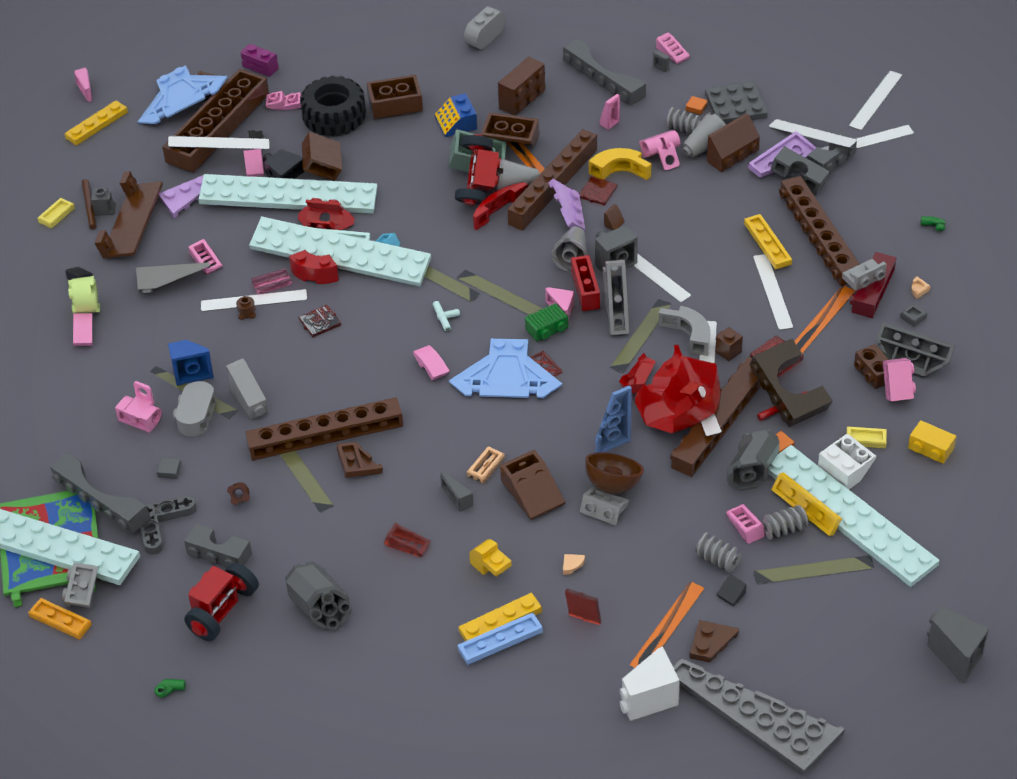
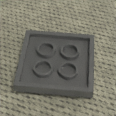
[705,81,768,124]

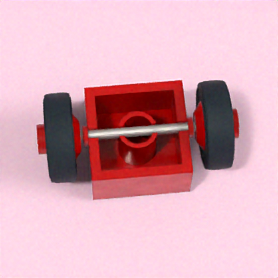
[455,134,501,206]
[184,563,259,641]

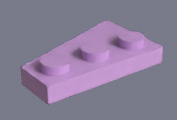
[159,175,204,218]
[549,179,586,231]

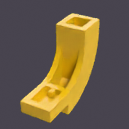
[589,148,652,181]

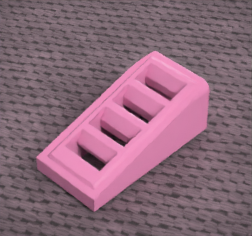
[656,33,690,64]
[74,68,92,102]
[599,94,620,130]
[188,239,222,275]
[726,504,765,544]

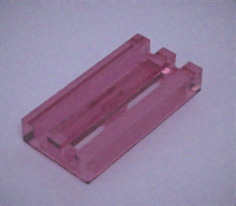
[251,268,292,294]

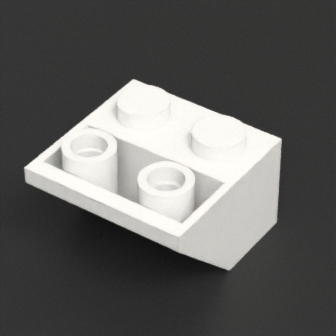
[818,434,876,489]

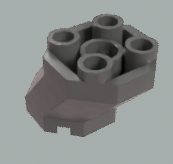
[727,429,780,491]
[285,561,351,630]

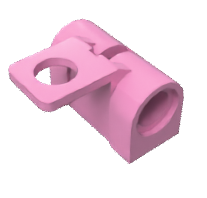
[639,130,680,170]
[115,381,162,433]

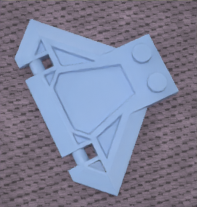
[138,65,228,124]
[449,338,562,398]

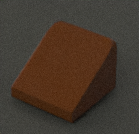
[604,204,624,230]

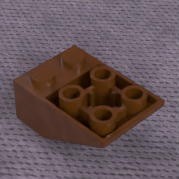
[500,449,565,520]

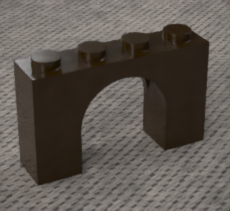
[749,339,833,427]

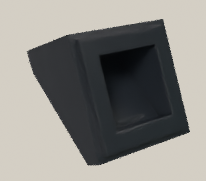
[65,267,93,280]
[717,574,747,606]

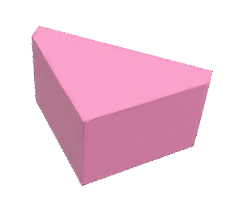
[244,149,264,177]
[545,287,574,321]

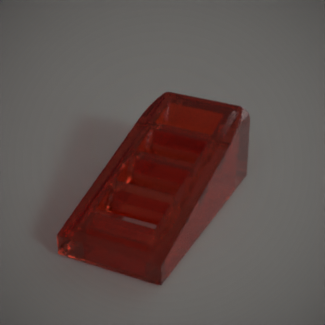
[384,523,431,557]

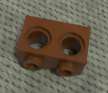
[854,344,889,389]

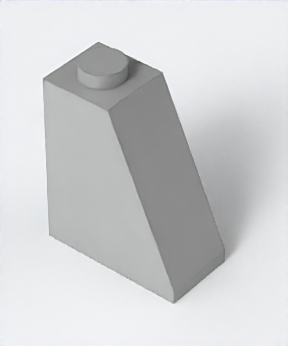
[226,358,268,420]

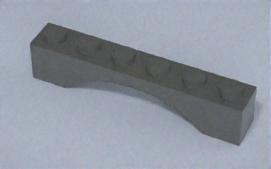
[563,38,646,106]
[50,452,151,533]

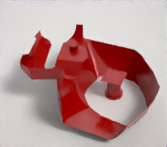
[618,345,721,433]

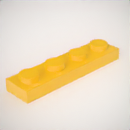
[64,100,128,146]
[744,214,792,270]
[771,472,843,536]
[458,592,542,641]

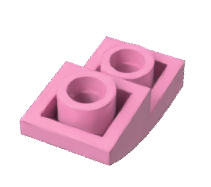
[266,91,301,110]
[73,313,92,346]
[413,345,450,381]

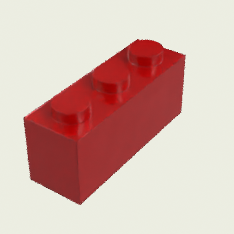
[571,255,600,311]

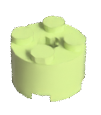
[68,276,100,313]

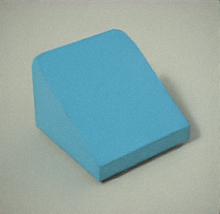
[375,233,400,246]

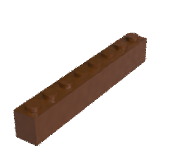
[507,129,597,231]
[670,357,761,477]

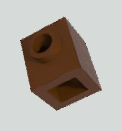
[715,327,743,361]

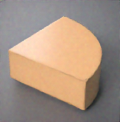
[911,277,931,299]
[563,554,585,575]

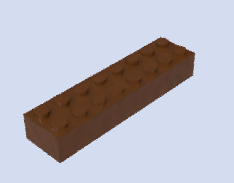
[162,69,269,173]

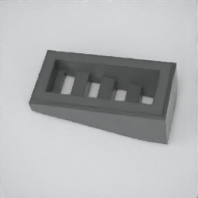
[440,471,473,511]

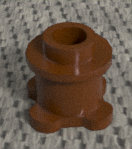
[236,296,256,320]
[227,482,250,505]

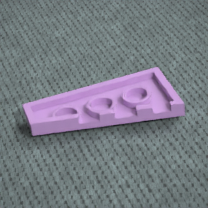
[748,131,817,178]

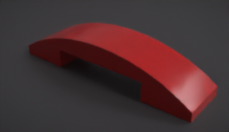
[473,182,528,230]

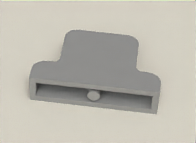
[603,260,629,335]

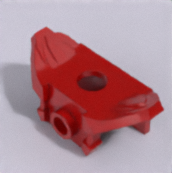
[298,198,355,230]

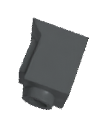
[91,188,116,216]

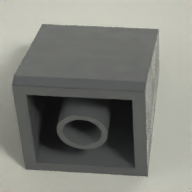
[927,606,989,683]

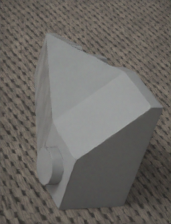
[136,262,210,293]

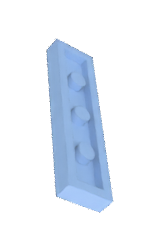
[458,613,543,665]

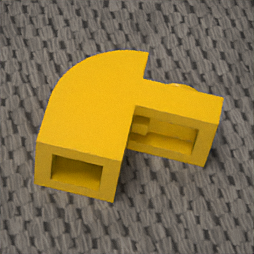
[469,539,512,577]

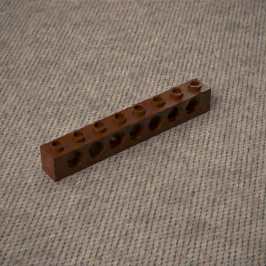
[779,176,860,286]
[245,397,403,461]

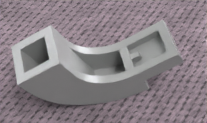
[659,306,710,356]

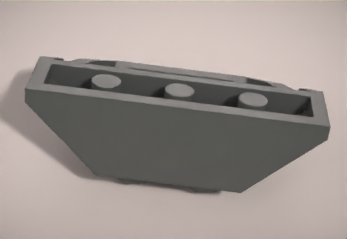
[876,322,955,377]

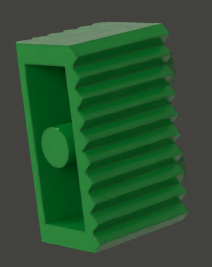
[525,303,568,342]

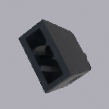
[263,150,305,179]

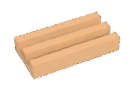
[467,446,505,484]

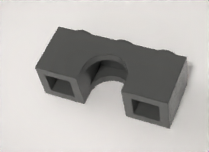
[807,130,857,173]
[770,146,830,195]
[184,523,252,567]

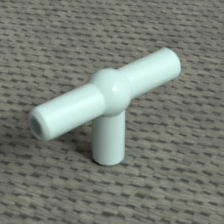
[432,301,460,331]

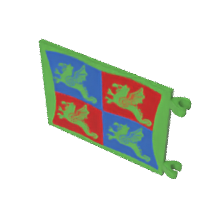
[0,491,99,607]

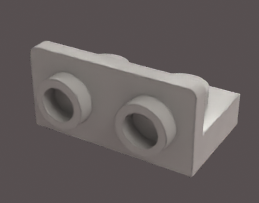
[842,259,887,291]
[580,487,629,525]
[62,562,99,608]

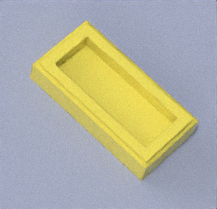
[38,198,75,228]
[846,427,887,448]

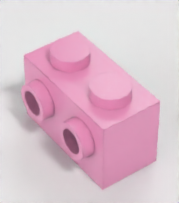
[883,358,916,401]

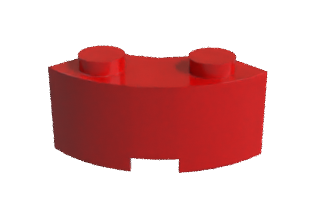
[289,250,339,284]

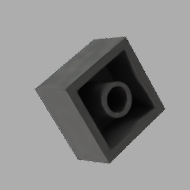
[595,225,638,273]

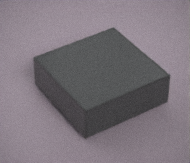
[653,50,670,72]
[900,304,927,327]
[157,458,181,478]

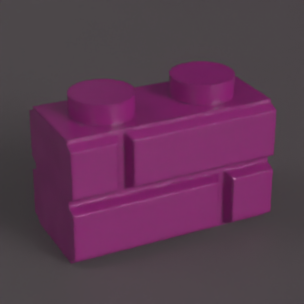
[241,44,279,77]

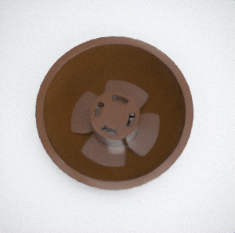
[585,452,644,494]

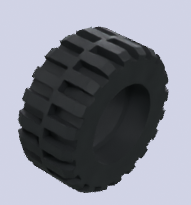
[300,76,366,136]

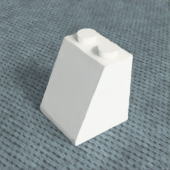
[620,647,680,721]

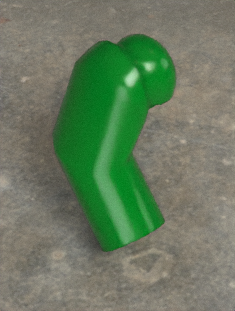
[920,216,946,231]
[155,679,186,698]

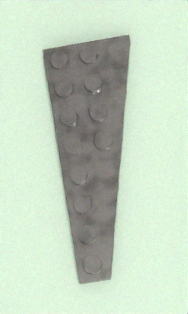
[673,659,845,775]

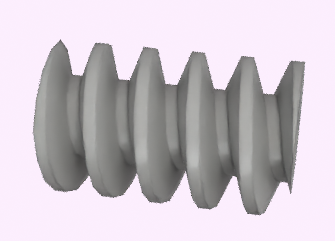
[667,107,704,135]
[763,505,808,540]
[696,532,742,573]

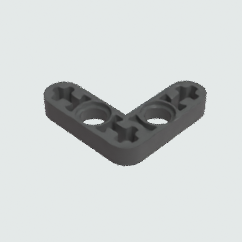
[140,495,196,555]

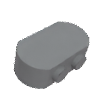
[464,6,505,50]
[173,381,217,437]

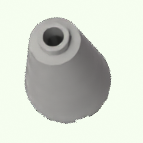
[682,112,726,157]
[493,158,541,192]
[552,226,588,271]

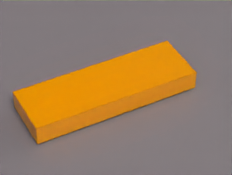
[28,598,92,640]

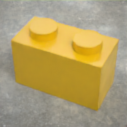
[908,420,956,464]

